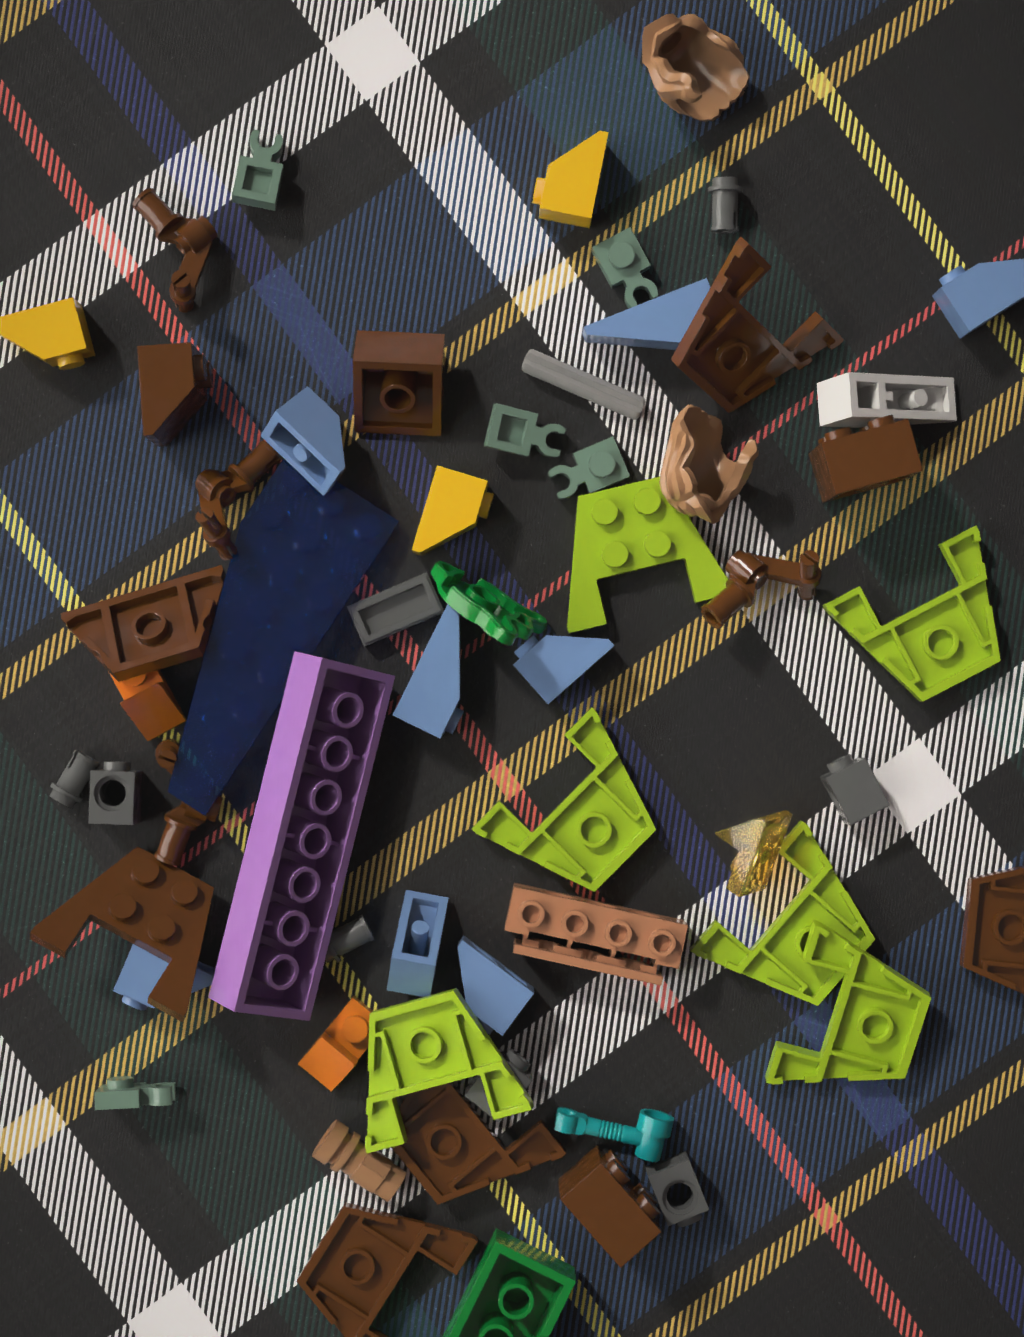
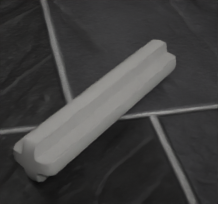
[522,349,645,420]

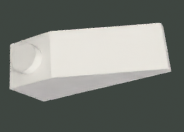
[817,372,957,428]

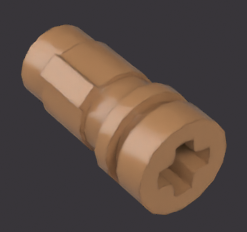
[312,1119,407,1202]

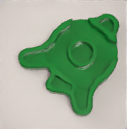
[431,561,547,646]

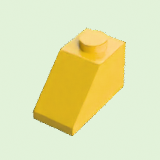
[532,131,609,228]
[0,297,95,370]
[412,465,494,556]

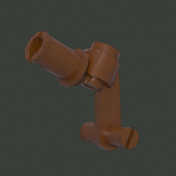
[132,188,218,313]
[195,440,281,560]
[701,550,822,629]
[154,739,223,866]

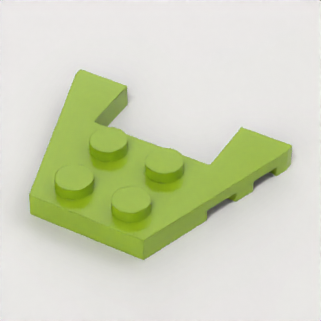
[567,476,728,634]
[823,525,1001,702]
[472,707,656,892]
[690,820,875,1006]
[765,920,931,1085]
[365,988,534,1154]

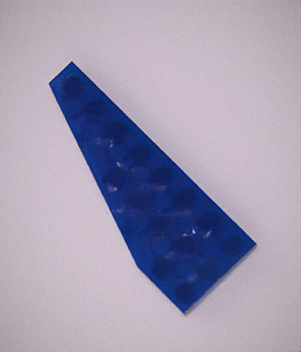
[167,458,399,816]

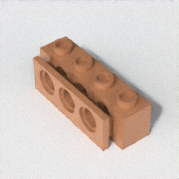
[505,882,688,986]

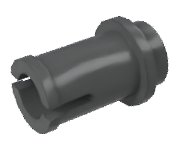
[708,176,743,234]
[49,749,100,808]
[325,915,375,963]

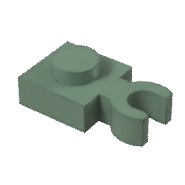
[232,129,284,211]
[591,227,658,309]
[484,403,566,457]
[548,436,630,500]
[94,1076,176,1110]

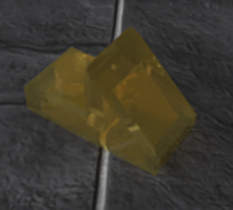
[715,810,793,897]

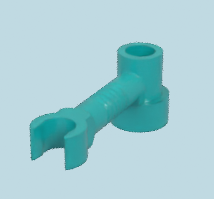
[554,1107,674,1162]

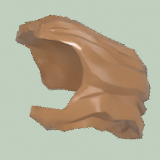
[642,13,750,122]
[659,404,759,524]

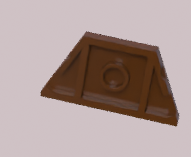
[60,565,227,682]

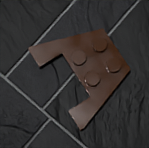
[671,237,844,413]
[30,846,214,1022]
[959,866,1024,994]
[391,1082,567,1205]
[296,1202,478,1337]

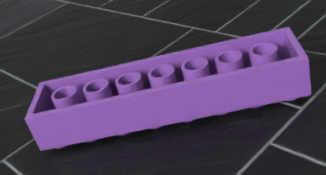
[208,651,395,1021]

